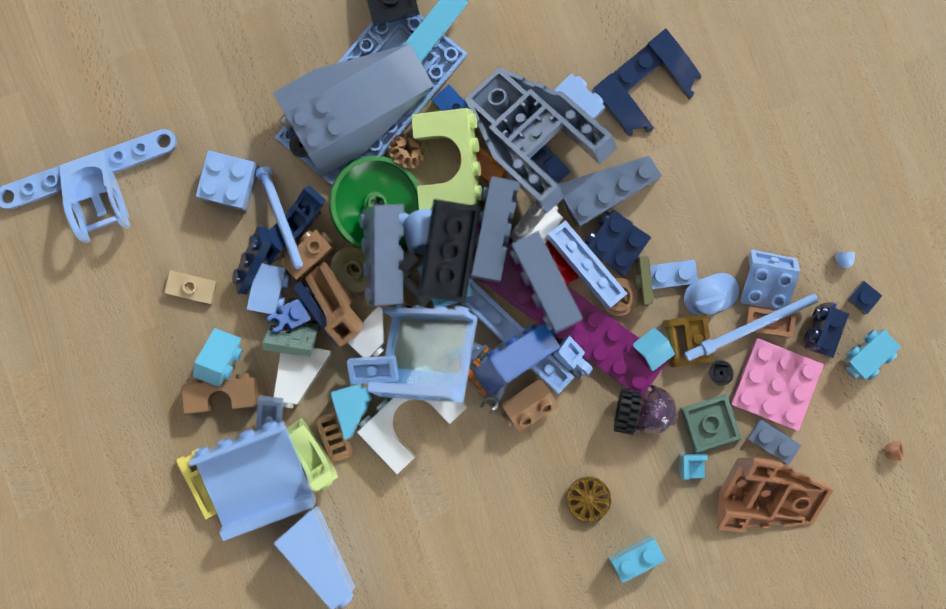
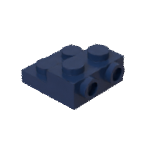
[585,209,651,276]

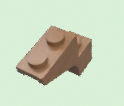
[305,261,364,347]

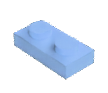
[650,260,698,290]
[347,356,399,384]

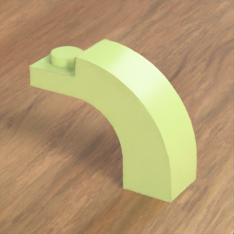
[287,418,338,492]

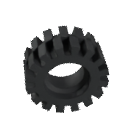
[613,389,642,435]

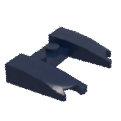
[592,28,702,136]

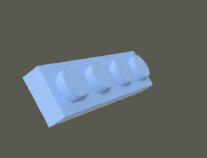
[546,220,627,310]

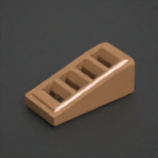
[315,411,354,462]

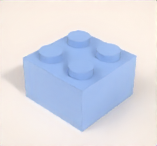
[196,150,259,212]

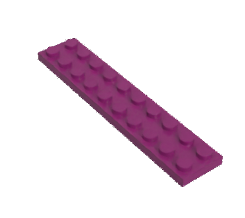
[470,225,669,398]

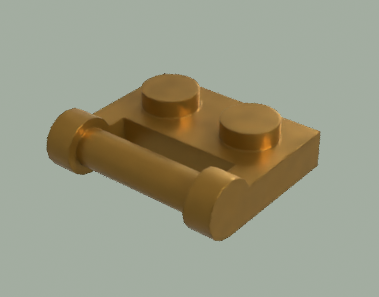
[663,314,714,368]

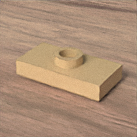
[164,270,217,304]

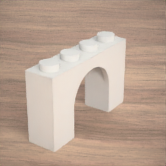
[357,366,467,474]

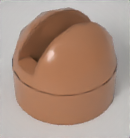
[884,441,904,461]

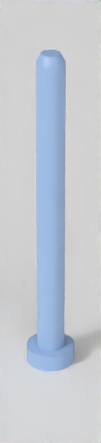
[255,166,303,269]

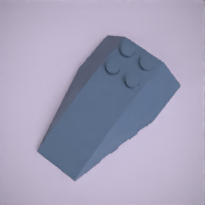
[273,44,433,177]

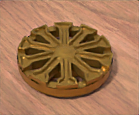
[566,477,611,522]

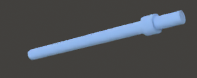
[684,293,818,361]

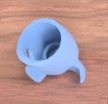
[398,207,432,255]

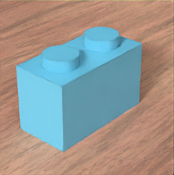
[193,328,243,387]
[609,535,666,583]

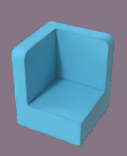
[633,327,675,371]
[679,454,708,480]

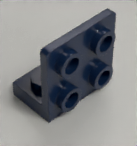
[804,302,849,358]

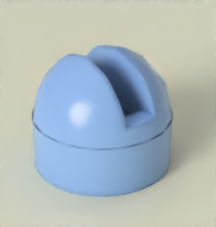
[835,252,855,269]

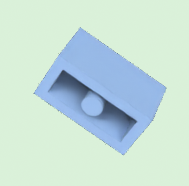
[554,73,605,120]
[247,264,290,315]

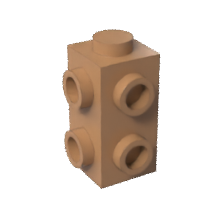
[280,230,334,281]
[501,378,559,432]

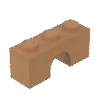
[181,373,259,414]

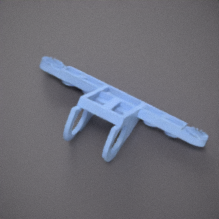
[0,129,177,243]

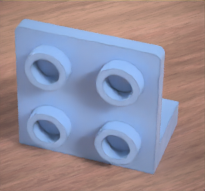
[740,249,800,311]

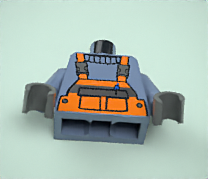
[439,342,508,414]

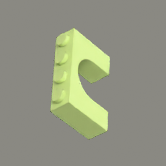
[411,108,483,210]

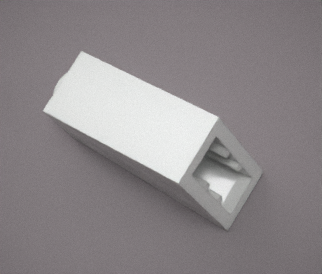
[274,348,332,408]

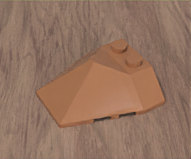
[717,458,834,532]

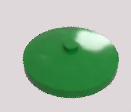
[328,156,419,249]

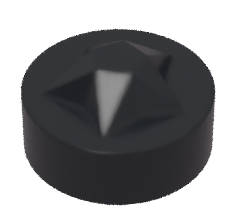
[289,133,308,157]
[709,361,734,386]

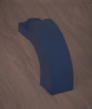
[264,185,327,265]

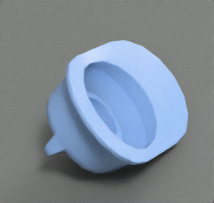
[684,273,739,316]

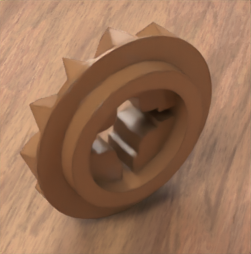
[388,133,425,169]
[601,278,638,316]

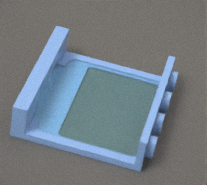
[367,304,477,403]

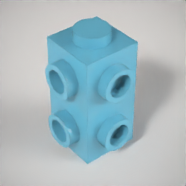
[843,329,901,380]

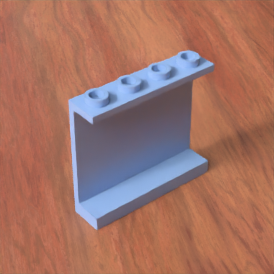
[189,420,316,541]

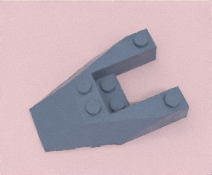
[465,67,617,214]

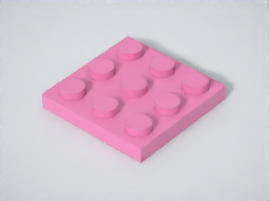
[730,338,824,431]

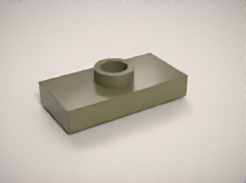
[635,256,654,305]

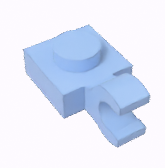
[553,336,593,378]

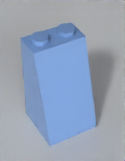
[274,506,355,609]

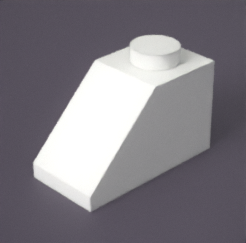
[347,306,385,358]

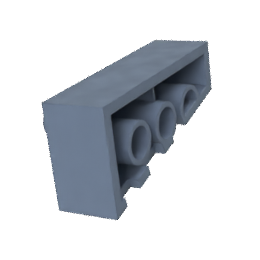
[558,156,662,229]
[471,176,520,283]
[359,204,403,306]
[510,231,583,335]

